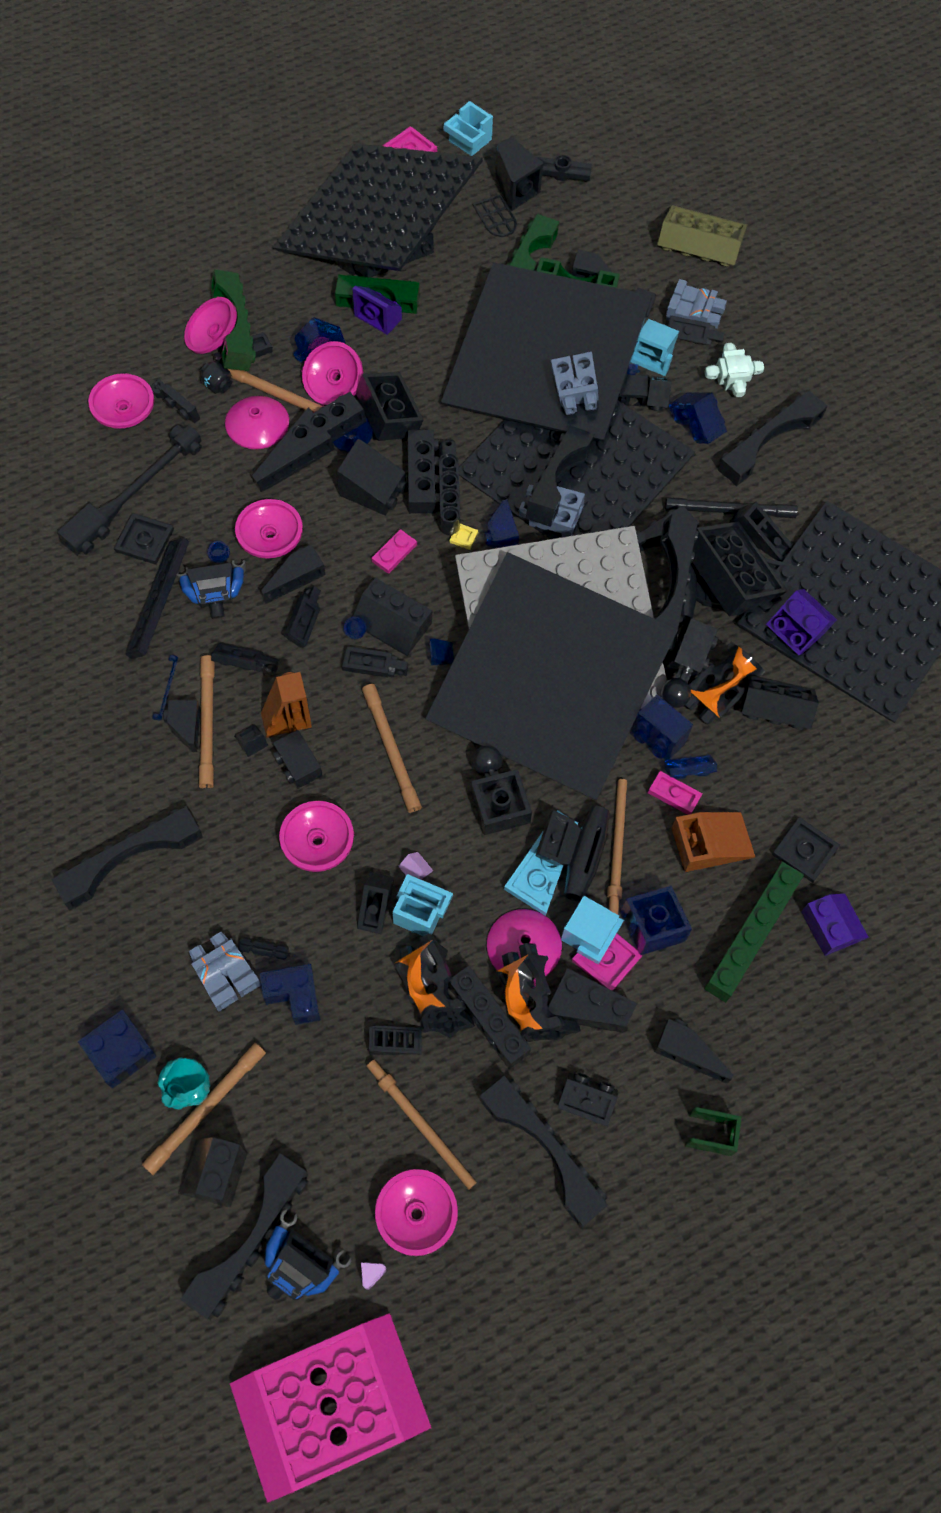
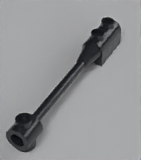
[57,424,202,555]

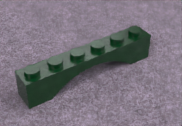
[210,269,256,371]
[704,862,804,1003]

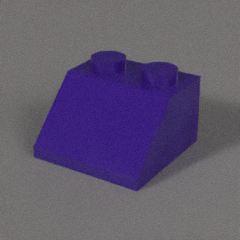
[353,286,402,335]
[802,894,869,956]

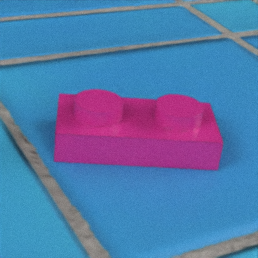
[371,529,417,574]
[648,771,703,815]

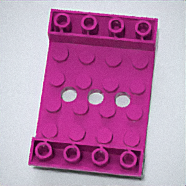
[230,1314,431,1503]

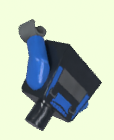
[176,560,246,619]
[265,1208,351,1300]

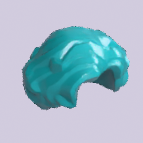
[158,1058,210,1109]

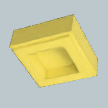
[450,524,478,550]

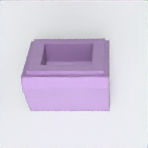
[399,852,433,880]
[361,1263,386,1290]

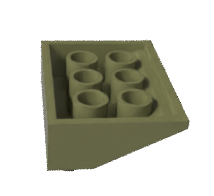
[657,205,747,266]

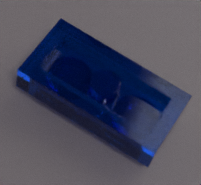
[664,755,717,779]

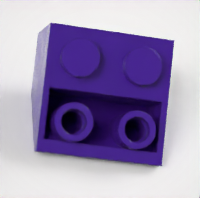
[766,589,837,655]

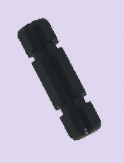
[239,937,289,960]

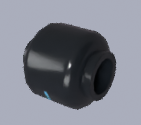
[201,361,233,393]

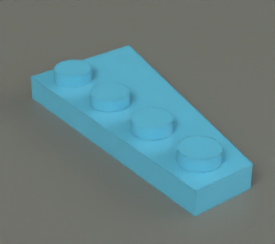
[504,810,578,916]

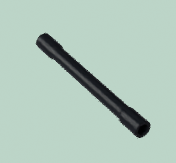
[665,497,798,518]

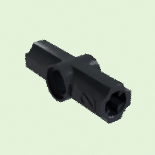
[535,155,592,181]

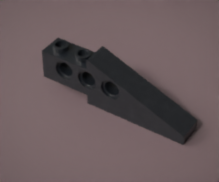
[252,392,367,492]

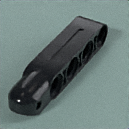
[439,439,460,536]

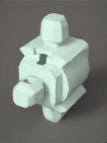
[705,343,764,397]

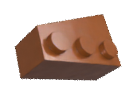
[261,672,312,738]

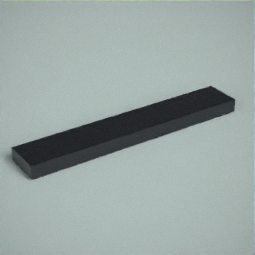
[125,537,190,659]

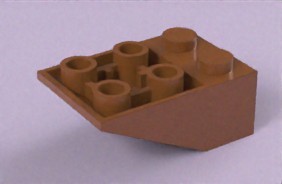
[672,812,755,872]

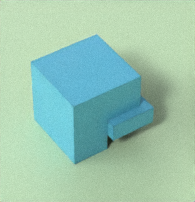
[444,101,493,156]
[631,319,679,376]
[393,874,453,936]
[561,896,624,965]

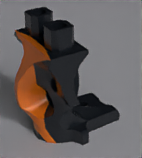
[686,641,766,725]
[395,934,475,1038]
[497,943,581,1042]

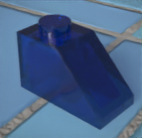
[484,500,519,549]

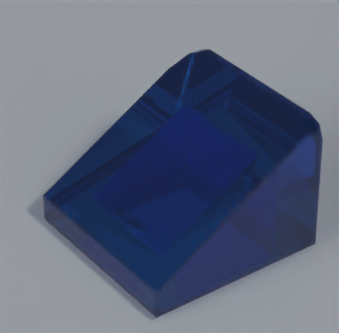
[430,638,454,665]

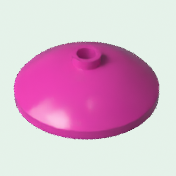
[184,297,237,354]
[302,341,363,406]
[88,374,154,428]
[225,396,289,449]
[235,499,303,558]
[279,801,354,872]
[487,909,562,980]
[375,1169,458,1256]

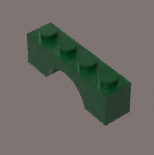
[507,214,559,271]
[537,257,620,288]
[335,275,420,314]

